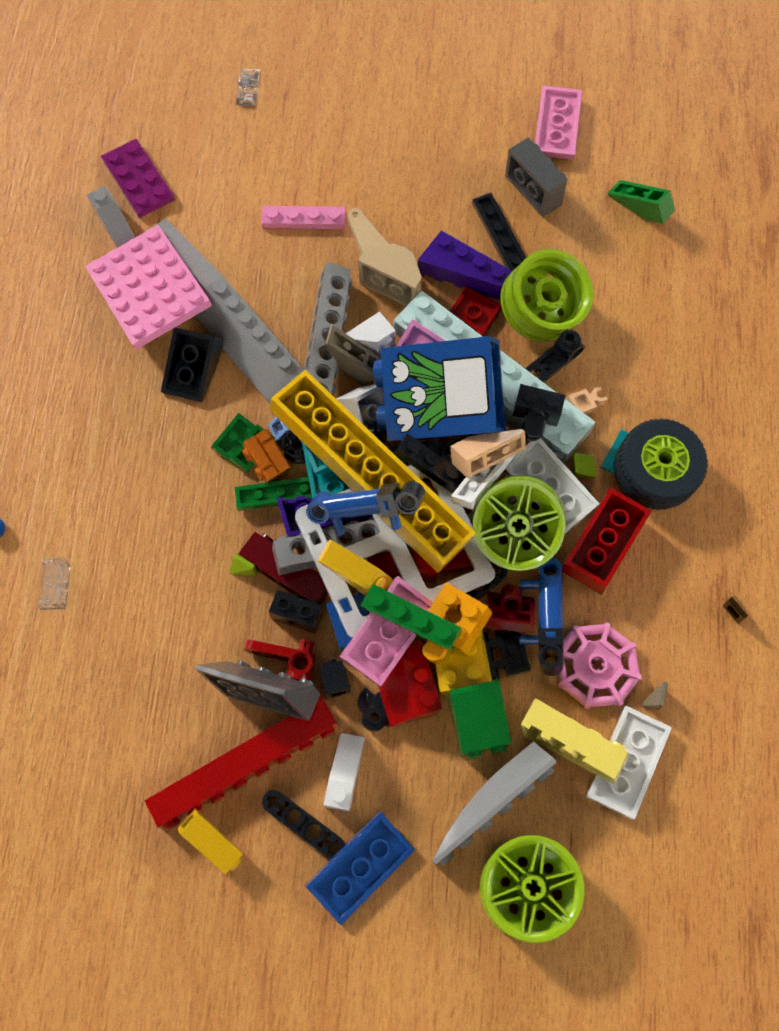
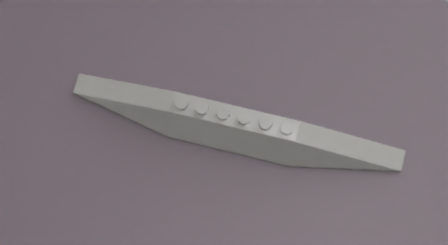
[150,219,304,404]

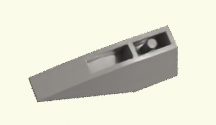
[432,741,557,866]

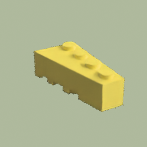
[521,698,628,785]

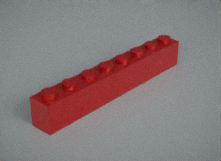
[144,697,338,831]

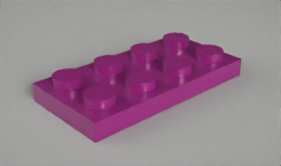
[101,139,175,218]

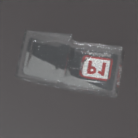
[236,69,260,106]

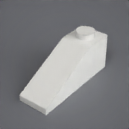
[323,733,365,813]

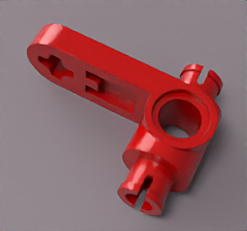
[244,639,316,681]

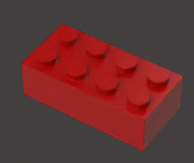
[562,487,652,595]

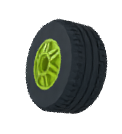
[614,418,708,510]

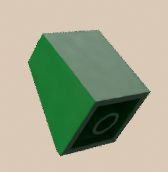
[448,679,511,760]

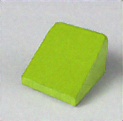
[571,453,596,479]

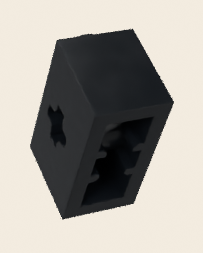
[268,590,324,634]

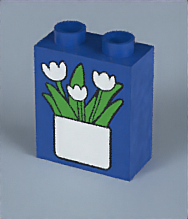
[373,336,506,441]

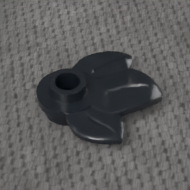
[357,688,390,732]

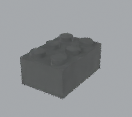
[505,137,568,218]

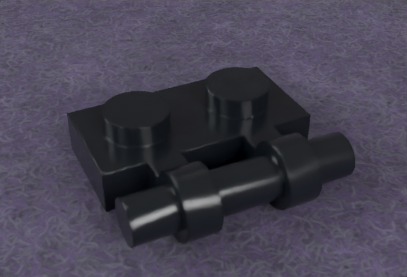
[483,630,531,681]

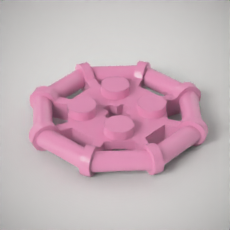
[555,622,642,709]

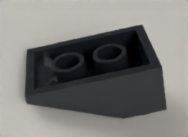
[161,328,224,402]

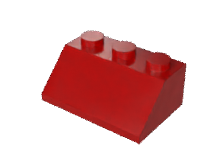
[378,639,443,727]

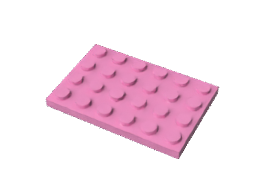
[85,225,212,350]

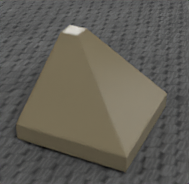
[642,681,668,710]

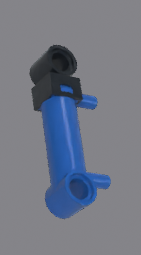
[306,481,425,536]
[519,558,564,676]

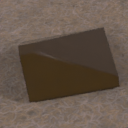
[723,596,748,624]

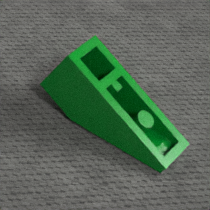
[608,180,675,224]

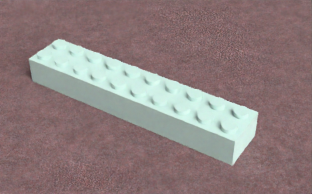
[393,291,596,464]

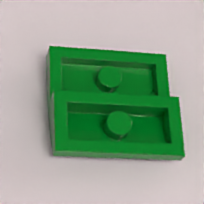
[211,412,275,473]

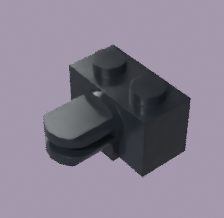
[512,384,566,441]

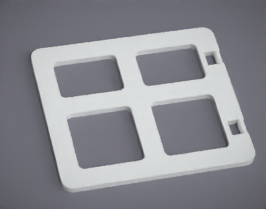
[295,465,495,638]

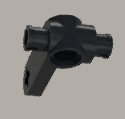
[526,330,585,383]

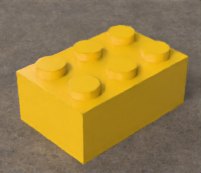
[435,629,492,696]

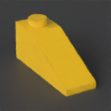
[318,540,393,596]

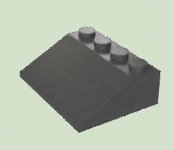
[195,661,320,721]

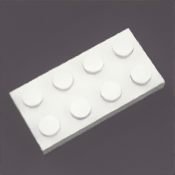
[505,438,600,534]
[586,706,672,820]

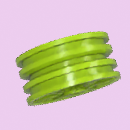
[501,249,593,342]
[473,475,566,571]
[480,835,585,943]

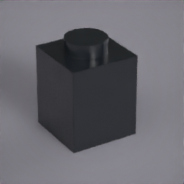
[319,659,351,699]

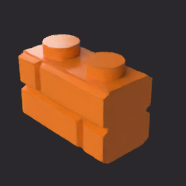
[242,429,291,482]

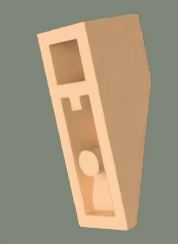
[451,429,525,478]

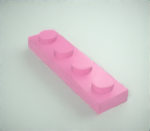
[262,206,345,229]

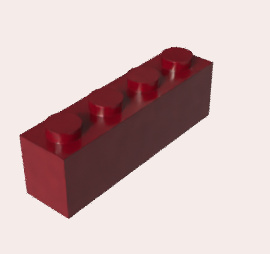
[238,532,329,605]

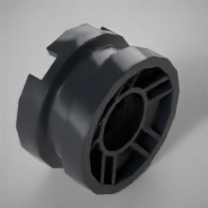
[282,430,306,464]

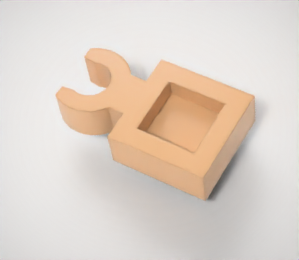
[566,387,608,414]

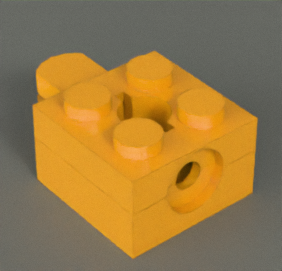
[422,582,492,663]

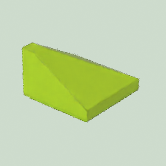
[229,554,257,576]

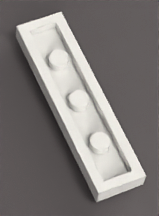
[451,454,516,510]

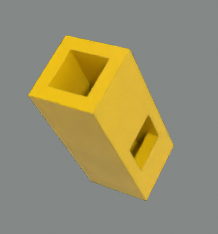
[177,809,243,875]

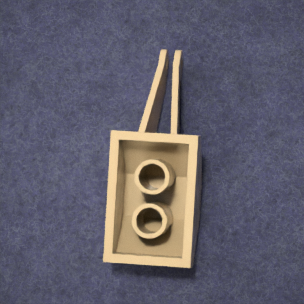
[348,208,422,307]

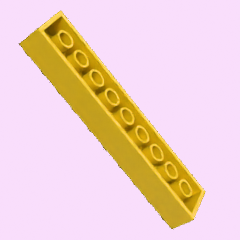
[270,370,476,573]

